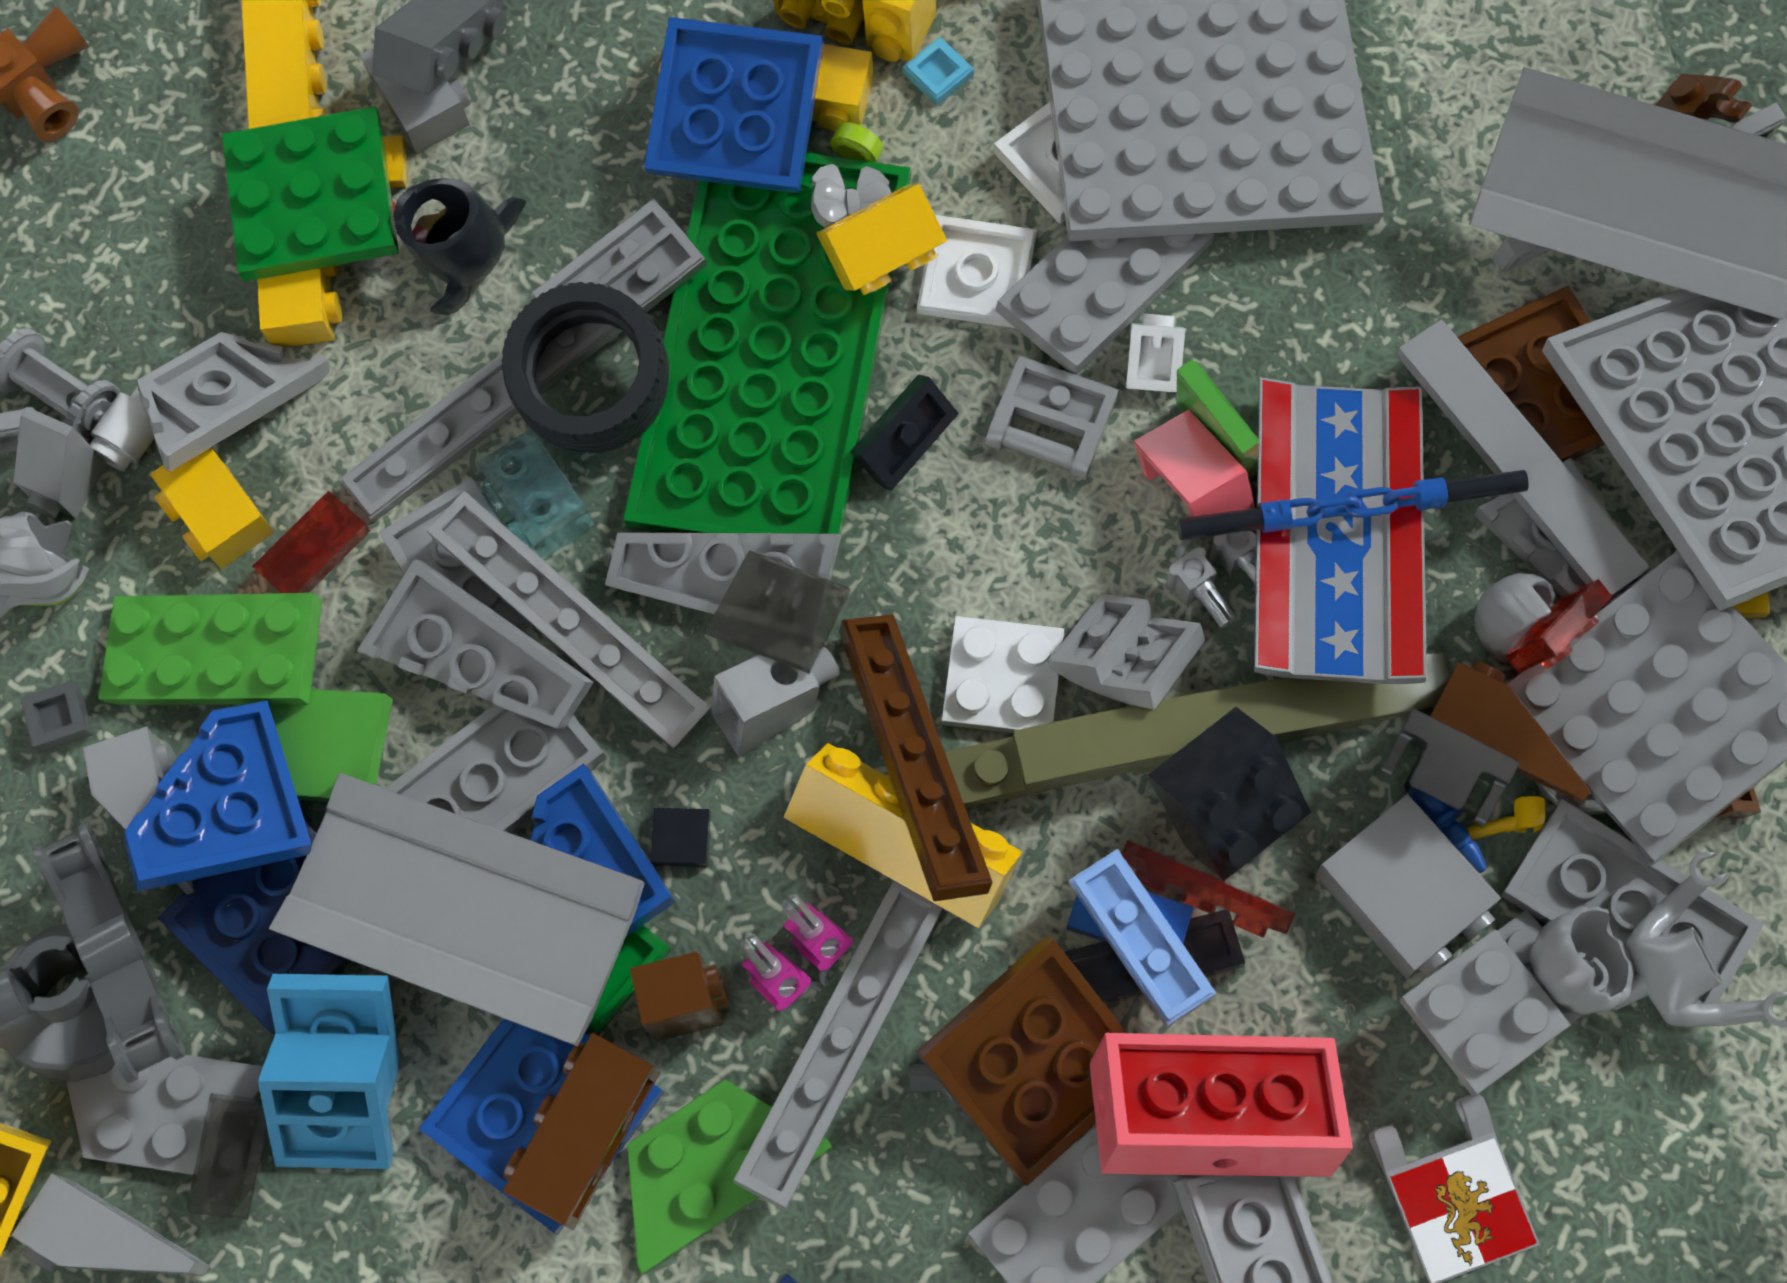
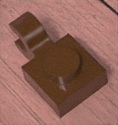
[1656,74,1752,123]

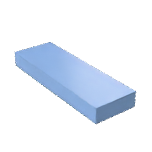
[1069,849,1216,1028]

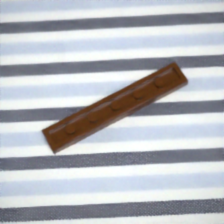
[839,614,993,902]

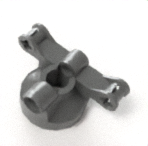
[0,821,185,1083]

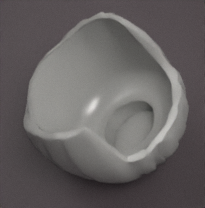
[1474,573,1568,667]

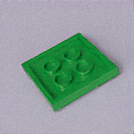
[222,106,399,282]

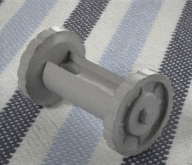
[0,328,121,444]

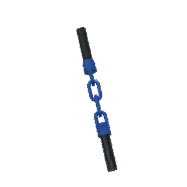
[1177,470,1529,540]

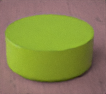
[830,122,884,163]

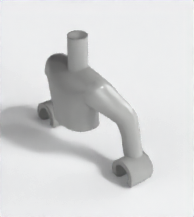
[1614,852,1787,1027]

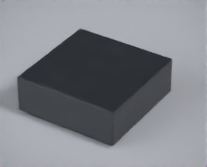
[650,808,711,867]

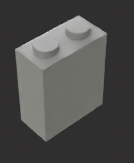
[1316,794,1501,979]

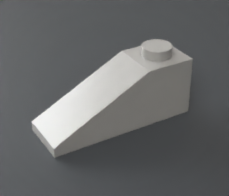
[11,1173,211,1276]

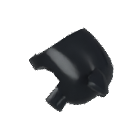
[393,178,526,315]

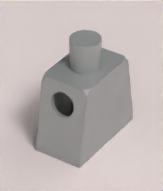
[710,642,839,757]

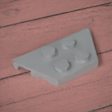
[137,332,330,472]
[66,1055,263,1176]

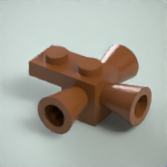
[0,6,89,142]

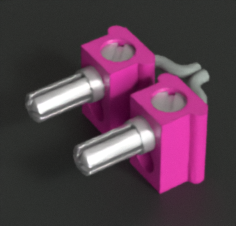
[740,894,853,1011]

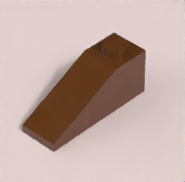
[1430,660,1590,805]

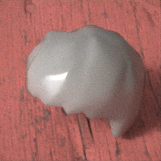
[1529,906,1633,1015]

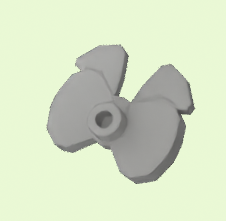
[811,164,891,228]

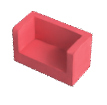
[1134,409,1255,517]

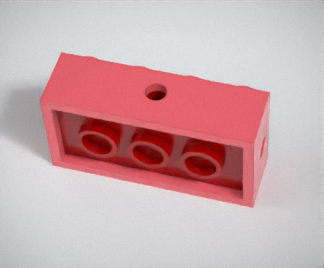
[1090,1033,1353,1177]

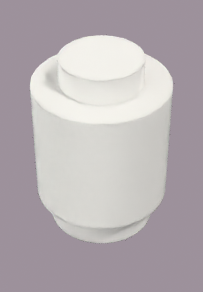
[89,390,154,472]

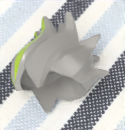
[0,512,89,619]

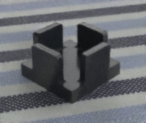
[1378,709,1520,827]

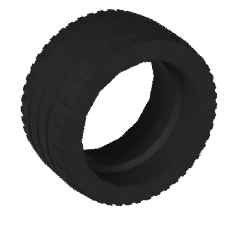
[502,282,669,454]

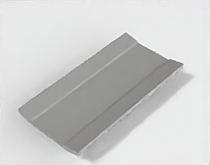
[1469,67,1787,320]
[269,772,645,1047]

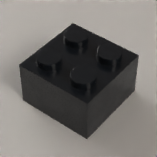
[1148,707,1311,881]

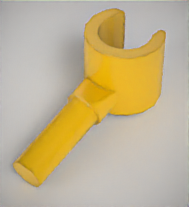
[1467,796,1546,840]

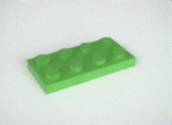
[98,593,323,705]

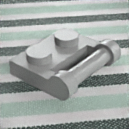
[985,355,1119,481]

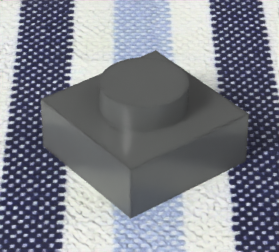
[20,680,93,753]

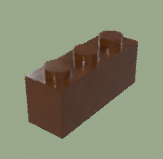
[502,1033,661,1230]

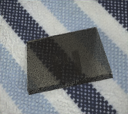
[706,550,851,674]

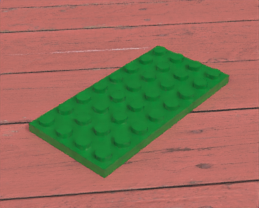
[623,153,911,559]

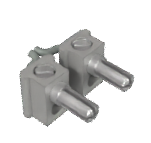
[1166,531,1256,628]

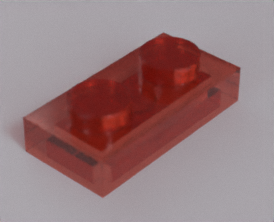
[252,490,371,593]
[1505,578,1612,673]

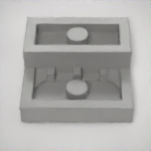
[1048,594,1205,710]

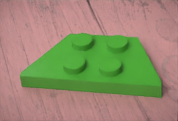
[627,1080,833,1275]

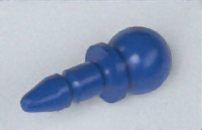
[1408,787,1486,873]

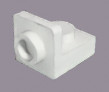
[1126,314,1186,392]

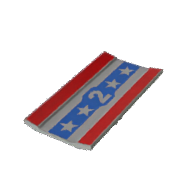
[1254,377,1427,685]

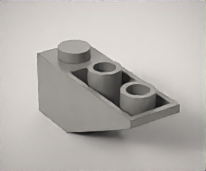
[83,726,195,894]

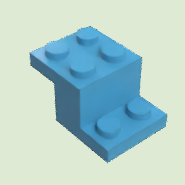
[258,974,401,1169]

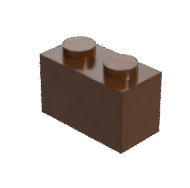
[630,951,730,1042]

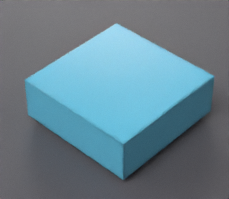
[902,36,974,106]

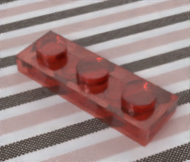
[1121,840,1296,938]

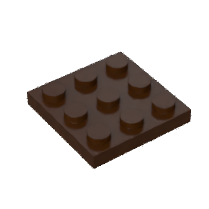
[1457,285,1606,474]
[916,936,1127,1186]

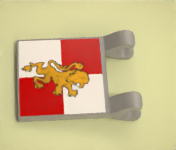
[1369,1094,1540,1283]

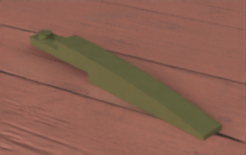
[945,652,1450,808]

